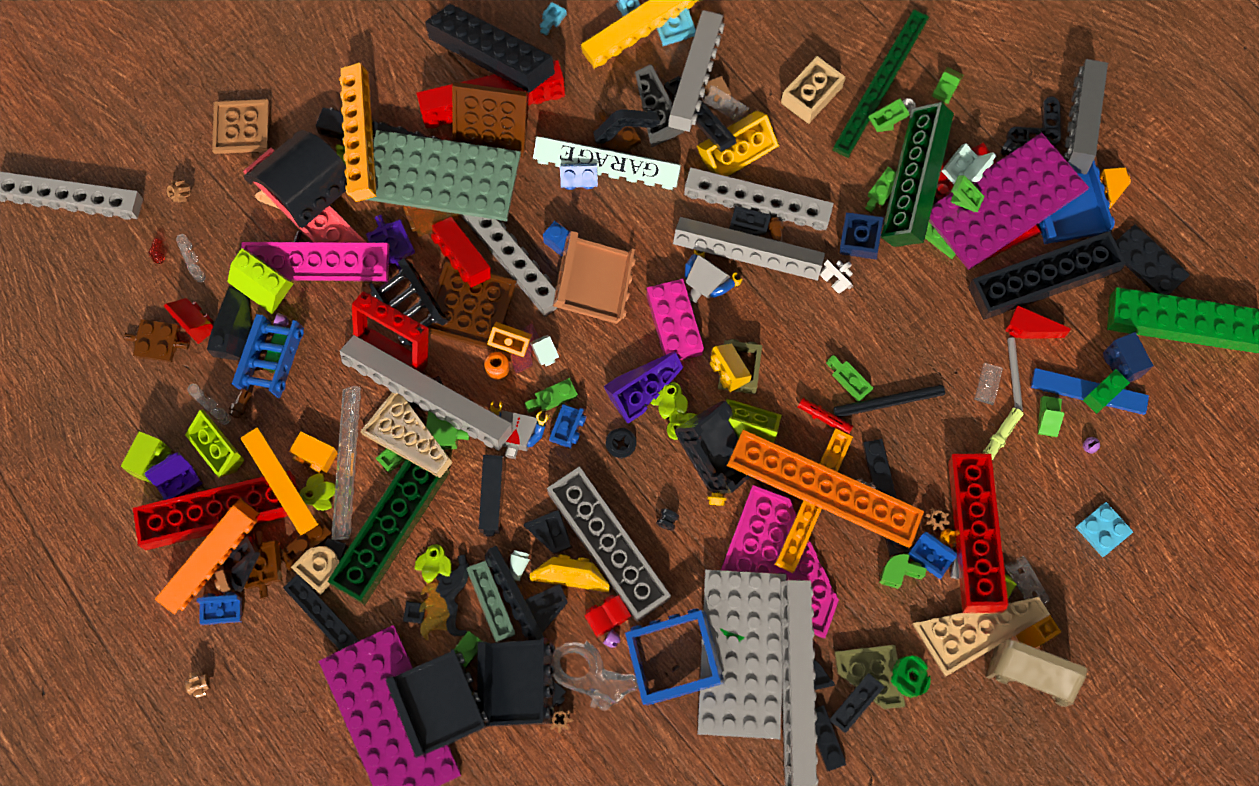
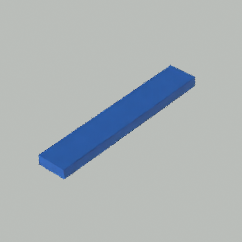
[1030,368,1149,415]

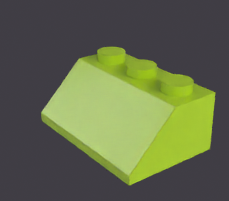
[227,249,294,314]
[726,399,782,443]
[185,409,244,478]

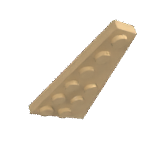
[360,392,452,478]
[912,597,1050,677]

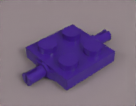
[366,215,415,272]

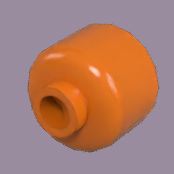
[484,352,510,380]

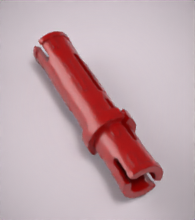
[797,397,854,435]

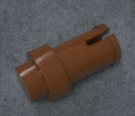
[768,217,784,243]
[229,389,252,418]

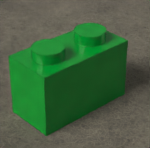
[1082,369,1130,414]

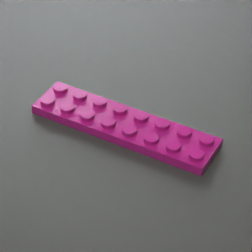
[241,242,389,281]

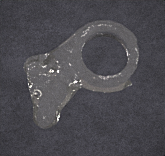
[553,641,638,711]

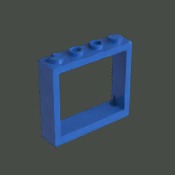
[625,608,725,705]

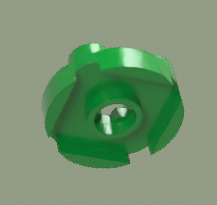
[891,656,931,698]

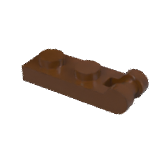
[280,519,333,571]

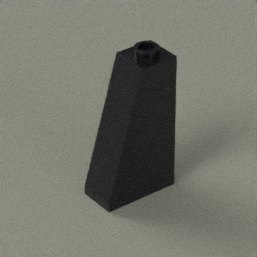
[478,455,506,537]

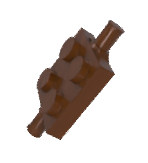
[592,110,641,154]
[124,319,190,363]
[244,531,283,599]

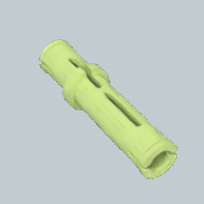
[982,408,1023,460]

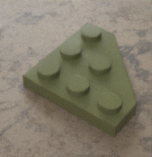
[834,645,905,709]

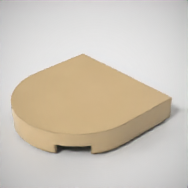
[291,546,340,594]

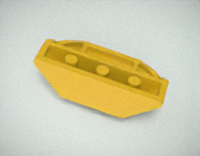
[530,555,610,592]

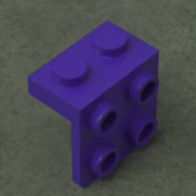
[145,452,203,500]

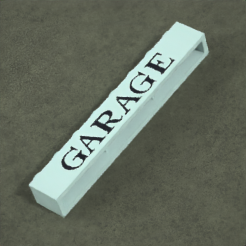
[533,136,682,190]

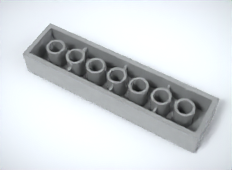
[547,467,670,622]

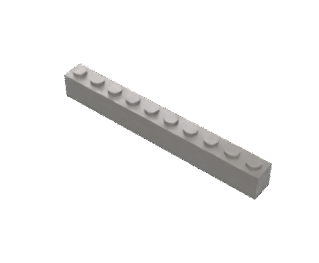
[340,335,512,451]
[780,580,818,786]

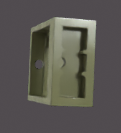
[718,339,762,394]

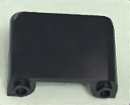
[675,401,751,493]

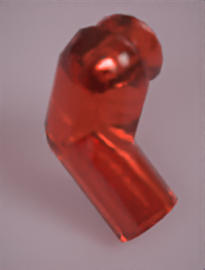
[148,238,165,264]

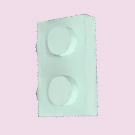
[941,144,996,184]

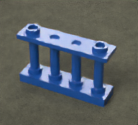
[232,314,304,398]

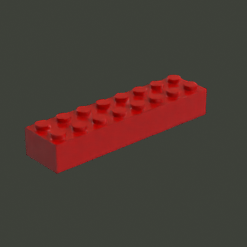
[416,60,565,129]
[948,454,1008,613]
[132,470,297,550]

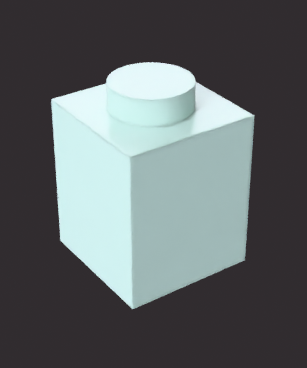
[530,335,559,366]

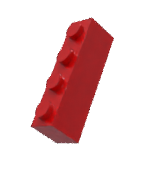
[431,217,490,288]

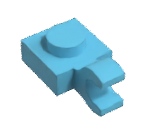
[540,2,567,35]

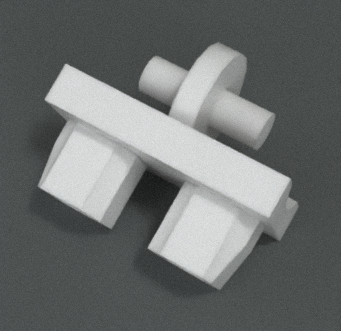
[820,260,853,294]

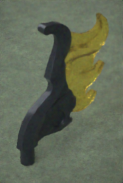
[419,555,469,641]

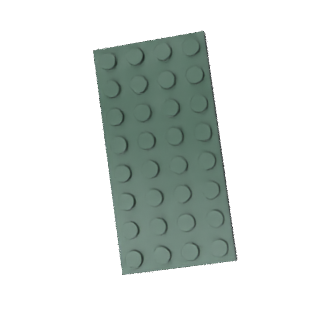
[365,130,521,221]

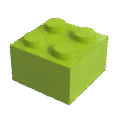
[121,431,172,485]

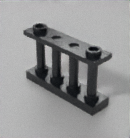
[368,258,449,347]

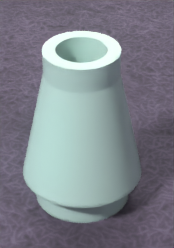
[510,550,530,581]

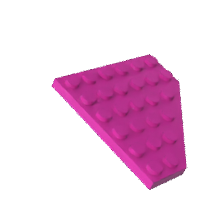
[721,485,839,639]

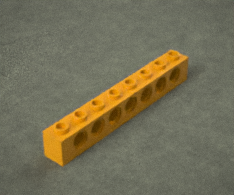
[339,63,376,202]

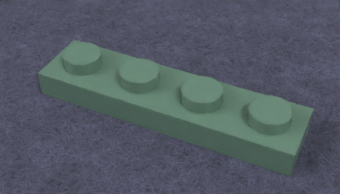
[467,561,515,643]

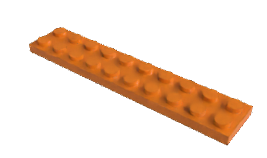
[727,430,924,548]

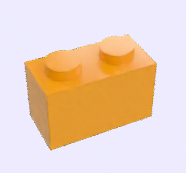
[487,322,532,357]
[289,432,338,473]

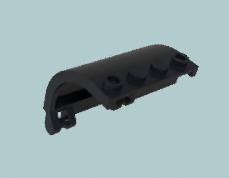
[243,130,347,228]

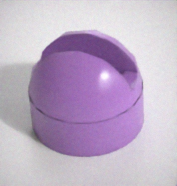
[273,313,288,327]
[1083,437,1100,453]
[603,630,620,648]

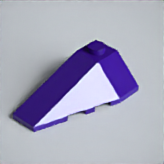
[603,351,683,423]

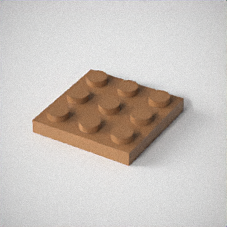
[212,99,270,154]

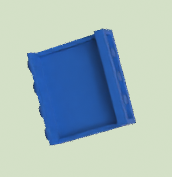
[1038,161,1115,244]

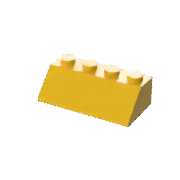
[697,110,779,177]

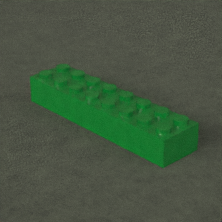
[1107,287,1259,353]

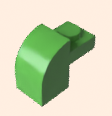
[879,554,927,589]

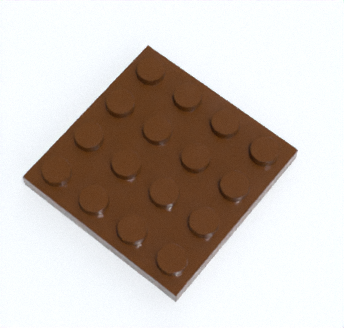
[452,82,527,158]
[422,262,517,351]

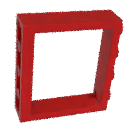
[352,291,429,373]

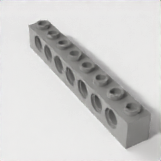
[684,168,834,230]
[0,172,143,220]
[459,214,557,317]

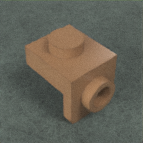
[214,570,244,593]

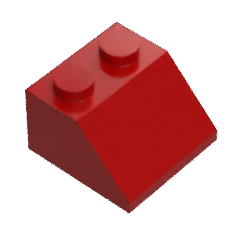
[163,298,214,344]

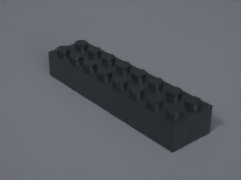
[425,3,555,93]
[968,231,1126,320]

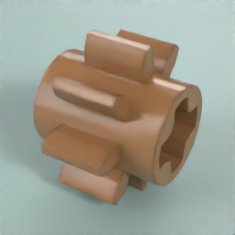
[167,179,191,203]
[924,508,950,532]
[185,671,211,698]
[550,707,573,733]

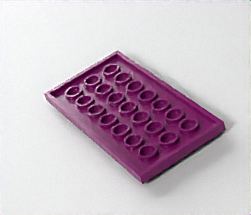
[929,133,1089,270]
[319,625,461,786]

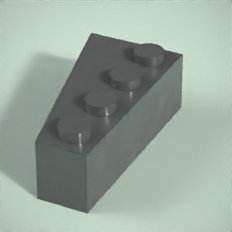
[635,65,684,148]

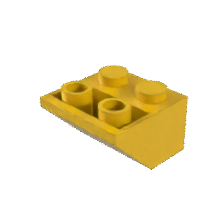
[710,344,751,392]

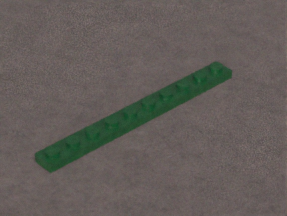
[832,9,929,158]

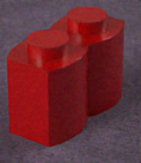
[584,594,631,638]

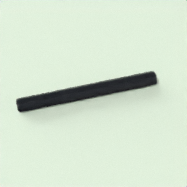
[833,385,945,418]

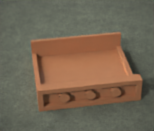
[553,231,636,324]

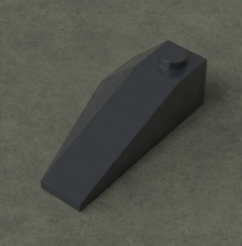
[207,286,252,361]

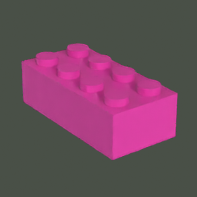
[646,279,704,361]

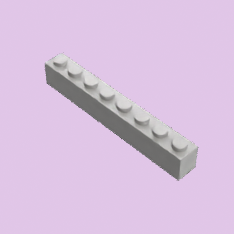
[668,10,725,132]
[673,217,825,281]

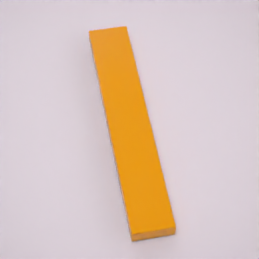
[241,427,318,535]

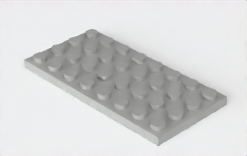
[698,570,786,739]

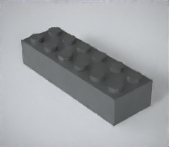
[1063,59,1108,175]

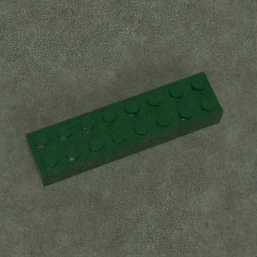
[881,102,954,247]
[327,459,450,606]

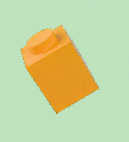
[1099,167,1130,209]
[1015,615,1061,648]

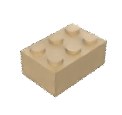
[781,56,845,124]

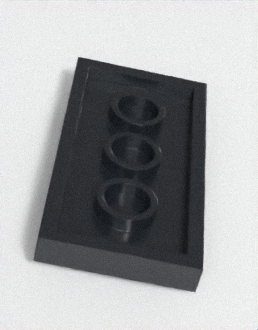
[1115,224,1190,295]

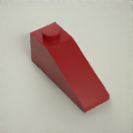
[1005,305,1071,339]

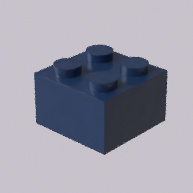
[840,212,883,260]
[1103,332,1154,382]

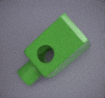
[426,411,470,450]

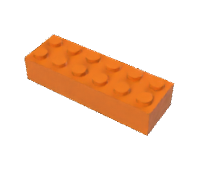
[155,499,259,614]

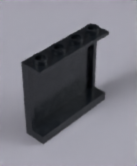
[477,638,555,727]
[385,649,489,758]

